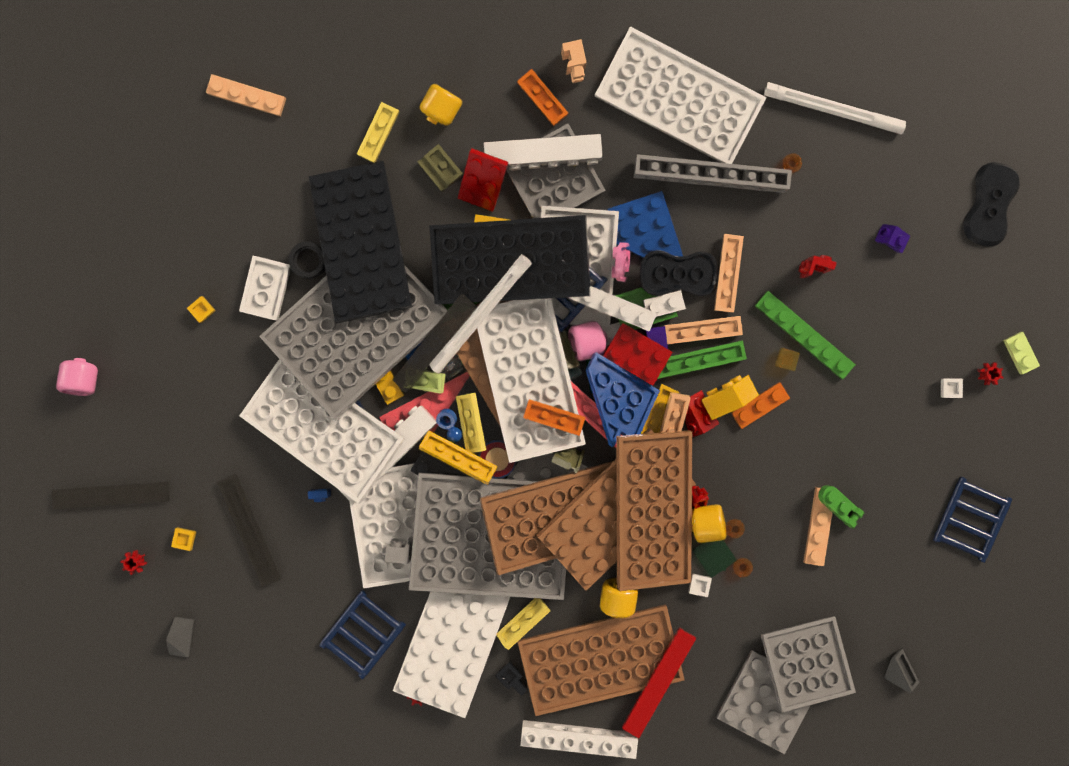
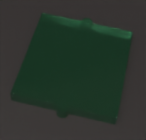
[692,540,737,578]

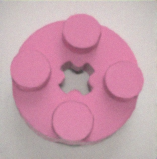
[612,242,630,282]

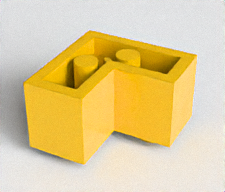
[702,375,759,420]

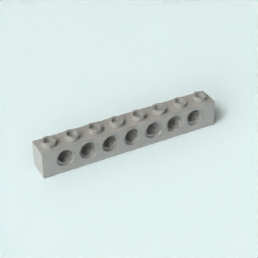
[633,154,792,193]

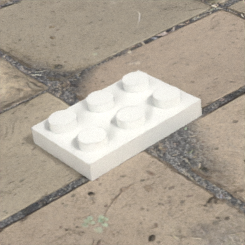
[239,256,291,321]

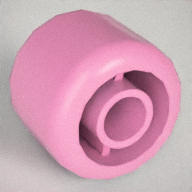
[568,321,607,361]
[56,358,98,396]

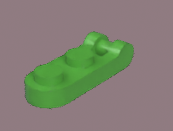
[818,485,864,529]

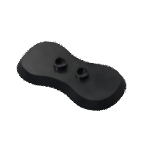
[964,162,1020,246]
[640,250,719,297]

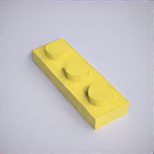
[357,102,399,163]
[456,393,486,453]
[496,598,550,650]

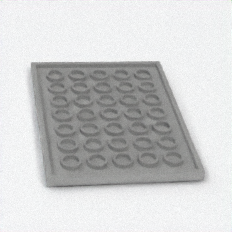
[259,266,451,420]
[409,473,566,600]

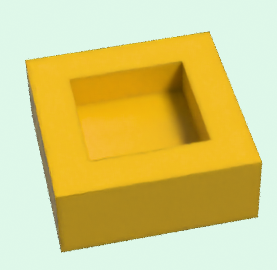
[187,296,216,323]
[171,527,196,551]

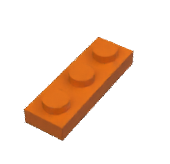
[517,69,569,127]
[731,382,790,429]
[523,399,586,436]

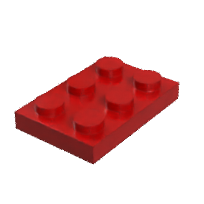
[457,148,508,212]
[603,323,673,386]

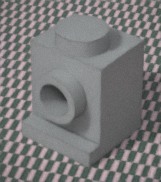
[382,541,412,564]

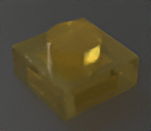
[775,348,800,371]

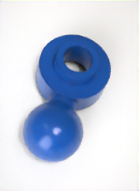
[436,409,462,443]

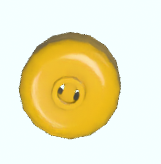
[419,84,462,126]
[692,504,726,543]
[600,578,638,618]

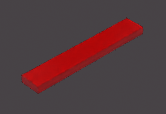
[622,627,696,738]

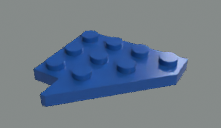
[607,191,683,258]
[585,352,660,447]

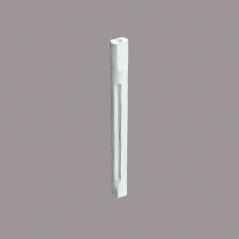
[764,82,906,135]
[429,254,532,374]

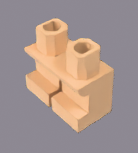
[561,39,587,84]

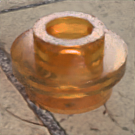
[783,153,802,173]
[726,519,745,538]
[733,558,753,577]

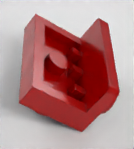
[799,255,837,278]
[684,390,719,437]

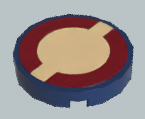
[478,440,516,479]

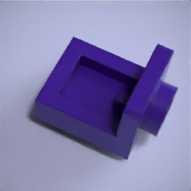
[875,224,910,253]

